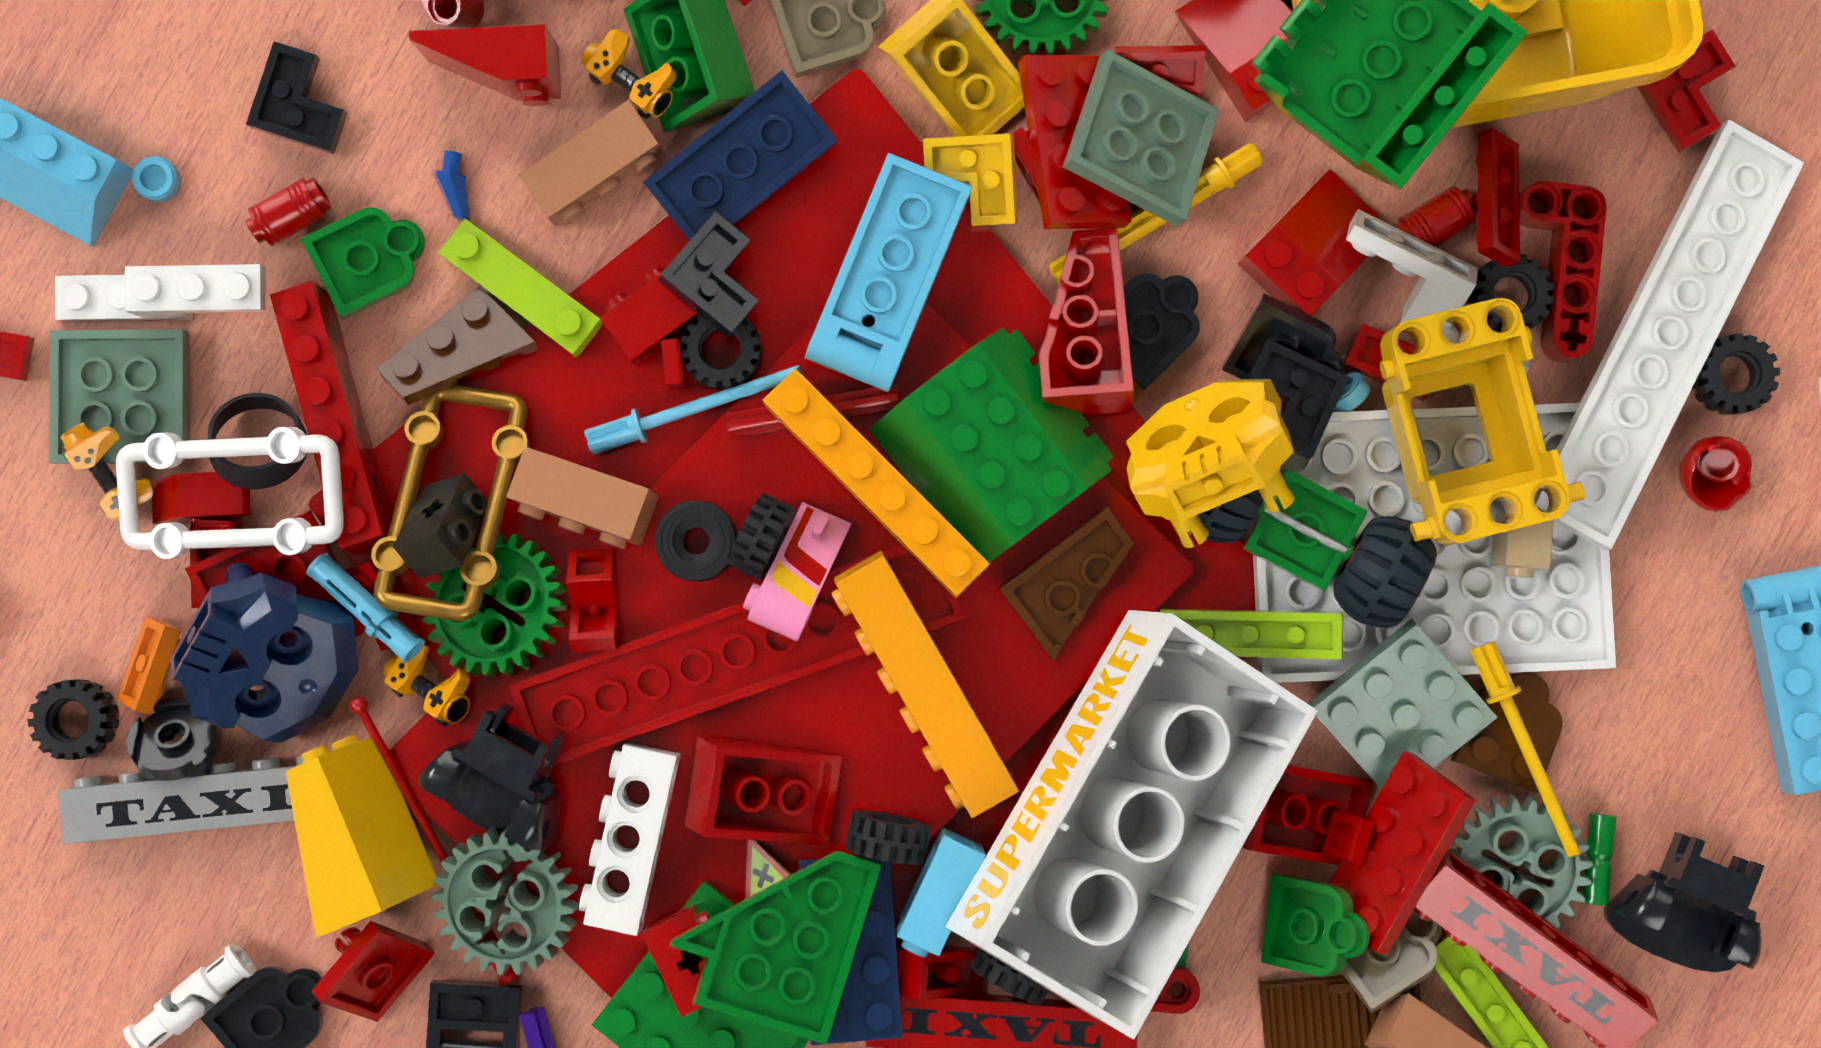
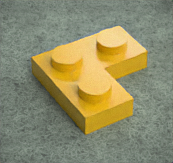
[923,133,1018,226]

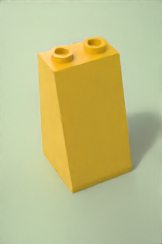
[286,734,438,938]

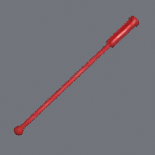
[349,696,519,985]

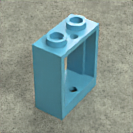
[896,827,986,958]

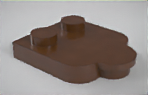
[1451,672,1563,794]

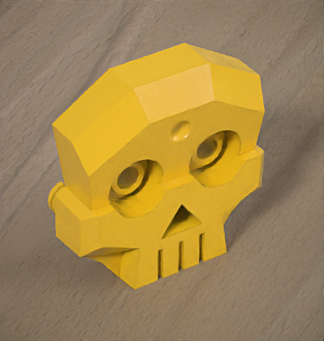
[1126,379,1294,548]

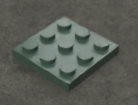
[1063,49,1220,226]
[49,329,189,464]
[1307,618,1498,789]

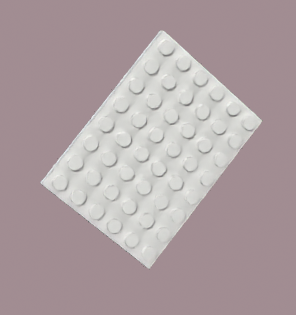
[1251,403,1616,683]

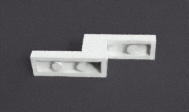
[1346,209,1530,373]
[55,264,266,322]

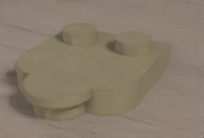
[769,0,886,78]
[1341,911,1442,1014]

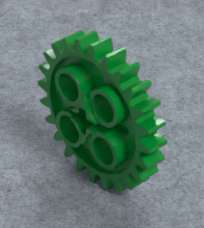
[975,0,1108,55]
[423,532,568,678]

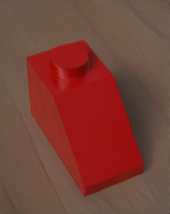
[896,945,983,1000]

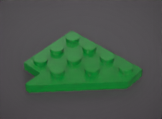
[669,851,881,1045]

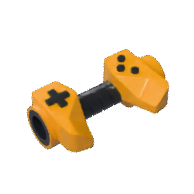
[581,29,677,119]
[60,423,154,520]
[383,645,470,727]

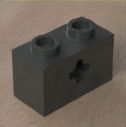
[393,473,488,579]

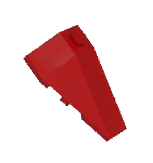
[1039,228,1134,415]

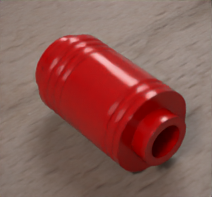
[246,177,332,247]
[1394,186,1478,247]

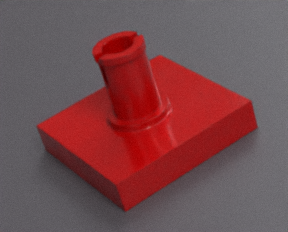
[312,920,435,1022]

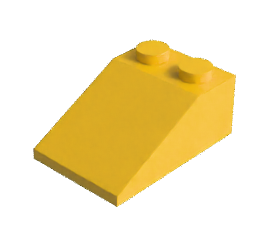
[878,0,1024,137]

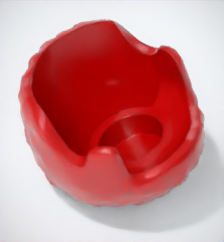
[1679,436,1752,512]

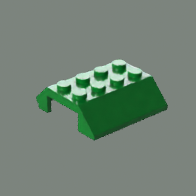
[1251,0,1528,190]
[869,327,1114,562]

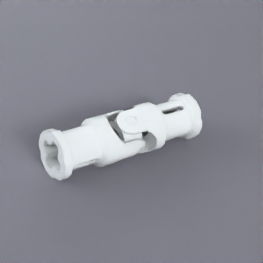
[124,943,257,1048]

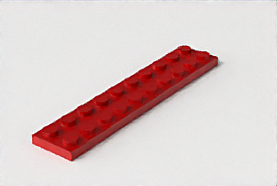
[509,545,965,765]

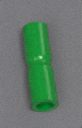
[1581,813,1617,906]

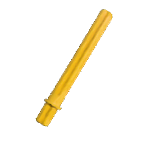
[1049,143,1263,284]

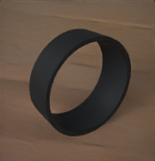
[207,393,307,489]

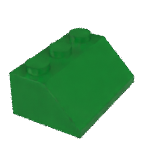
[624,0,755,132]

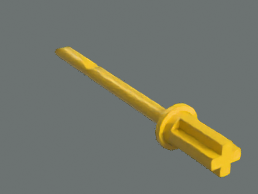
[1470,640,1581,858]

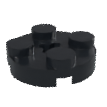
[126,697,222,781]

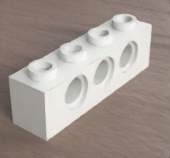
[579,742,681,936]

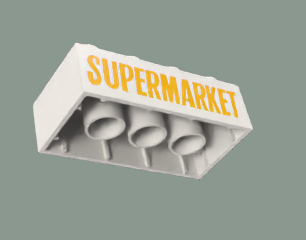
[945,610,1318,1040]

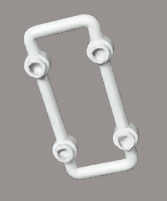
[116,427,344,559]

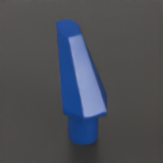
[434,151,470,221]

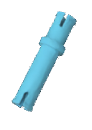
[306,553,425,663]

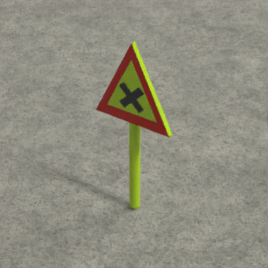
[745,840,791,899]

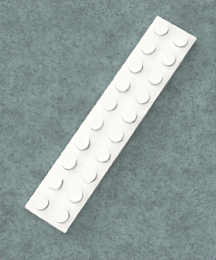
[1534,120,1804,550]

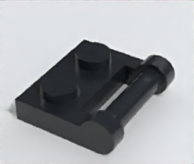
[426,980,523,1048]

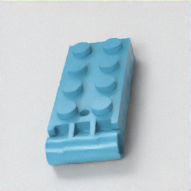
[805,153,972,392]
[1740,565,1821,795]

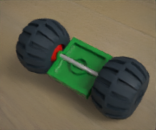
[1198,468,1437,628]

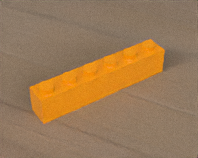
[763,368,990,599]
[831,551,1019,818]

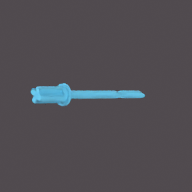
[584,365,803,455]

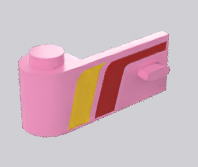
[743,502,852,642]

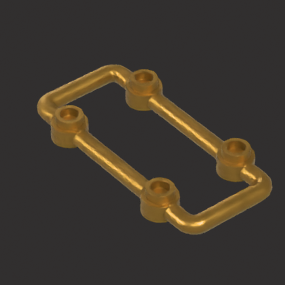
[371,385,530,621]

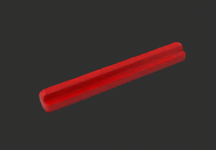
[725,382,902,438]

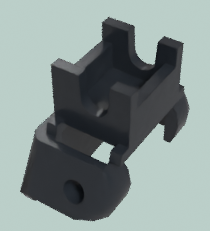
[417,703,568,850]
[1604,832,1765,972]

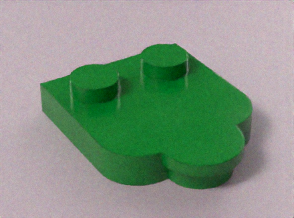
[300,207,425,320]
[1261,874,1370,976]

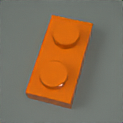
[116,616,181,715]

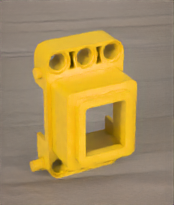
[1380,298,1585,546]

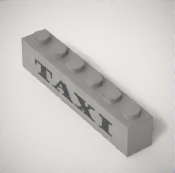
[58,756,303,844]

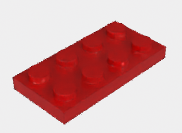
[1017,55,1132,229]
[1329,751,1476,955]

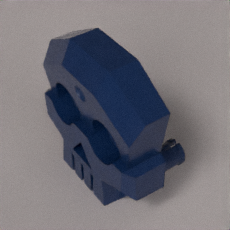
[170,562,359,743]

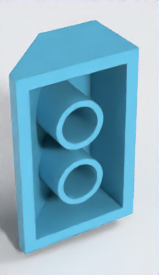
[0,98,134,247]

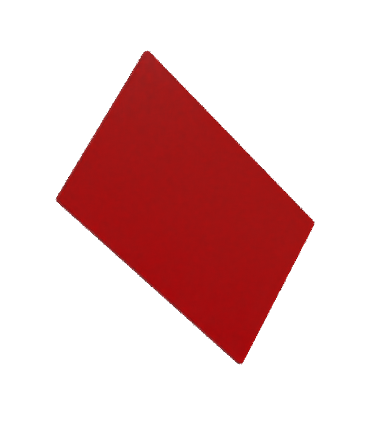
[389,302,1193,999]

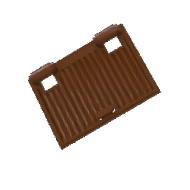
[1258,974,1421,1048]

